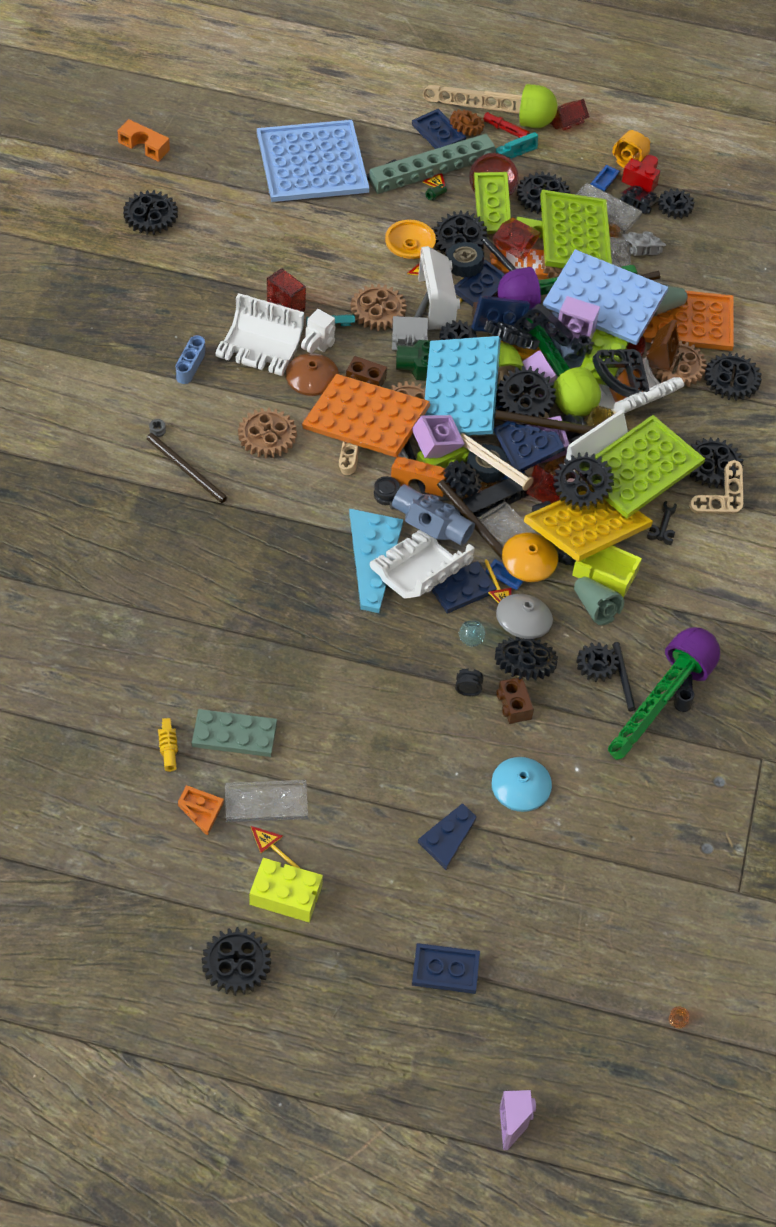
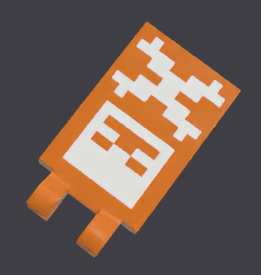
[490,246,552,280]

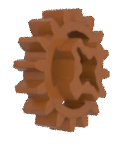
[450,109,485,136]

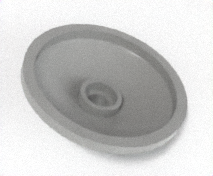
[496,594,553,639]

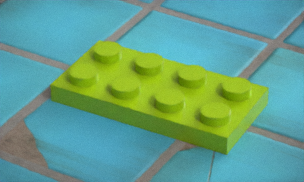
[474,172,512,234]
[581,329,629,386]

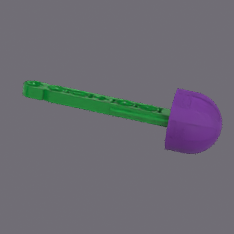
[498,265,638,311]
[608,627,720,760]

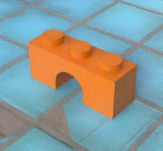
[117,119,170,162]
[391,456,449,497]

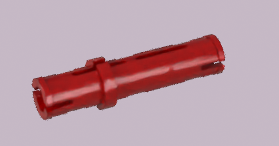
[483,112,530,138]

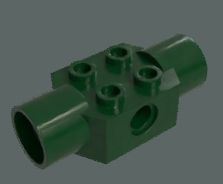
[396,340,432,381]

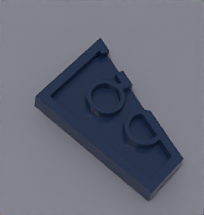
[418,803,477,870]

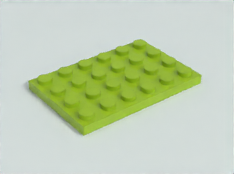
[540,190,612,268]
[575,415,705,519]

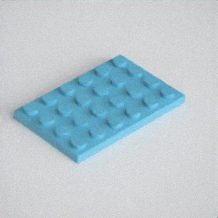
[424,336,501,435]

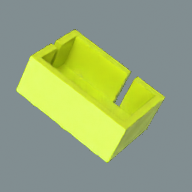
[572,545,642,598]
[249,858,323,922]

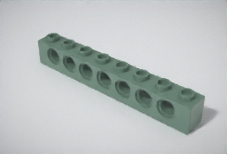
[369,134,495,194]

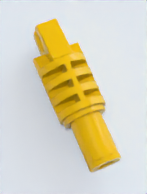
[158,718,178,772]

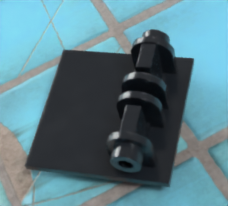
[620,185,659,215]

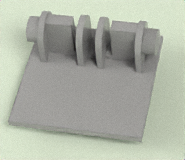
[621,231,666,256]
[392,316,428,350]

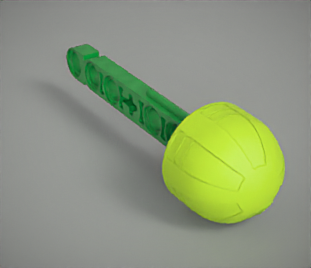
[527,318,601,416]

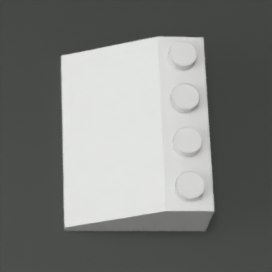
[566,410,628,485]

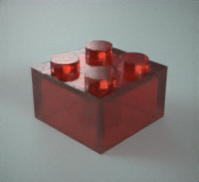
[267,268,306,312]

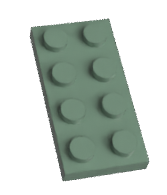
[192,709,277,757]

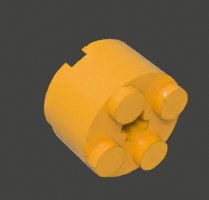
[612,130,650,168]

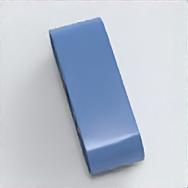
[175,335,205,384]

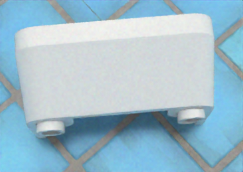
[418,246,460,330]

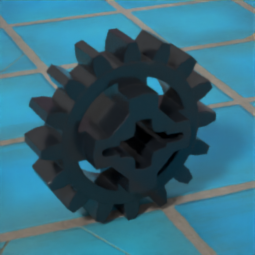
[658,188,695,219]
[439,320,477,340]
[444,460,482,497]
[576,642,619,682]

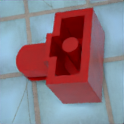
[621,155,660,192]

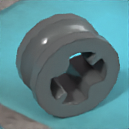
[149,419,166,437]

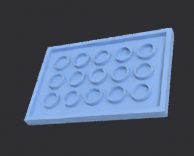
[543,250,668,345]

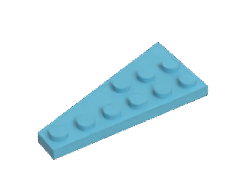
[349,509,403,613]

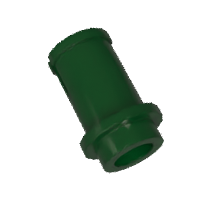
[425,183,447,201]

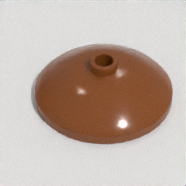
[286,353,339,396]

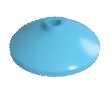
[491,757,552,812]

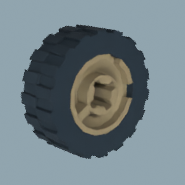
[446,242,484,277]
[467,444,508,483]

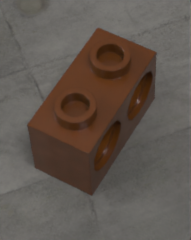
[346,356,387,387]
[496,677,534,724]

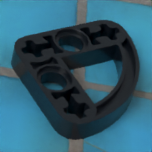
[592,349,650,397]

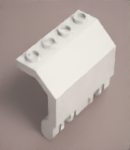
[216,293,304,376]
[597,358,684,416]
[370,530,475,599]

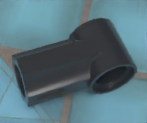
[674,674,695,712]

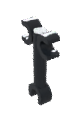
[647,501,677,545]

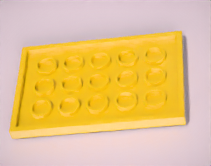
[524,488,653,562]

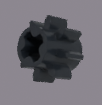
[571,335,594,357]

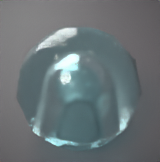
[459,621,486,647]

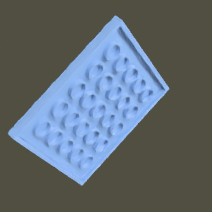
[257,120,369,202]

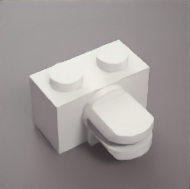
[301,309,336,354]

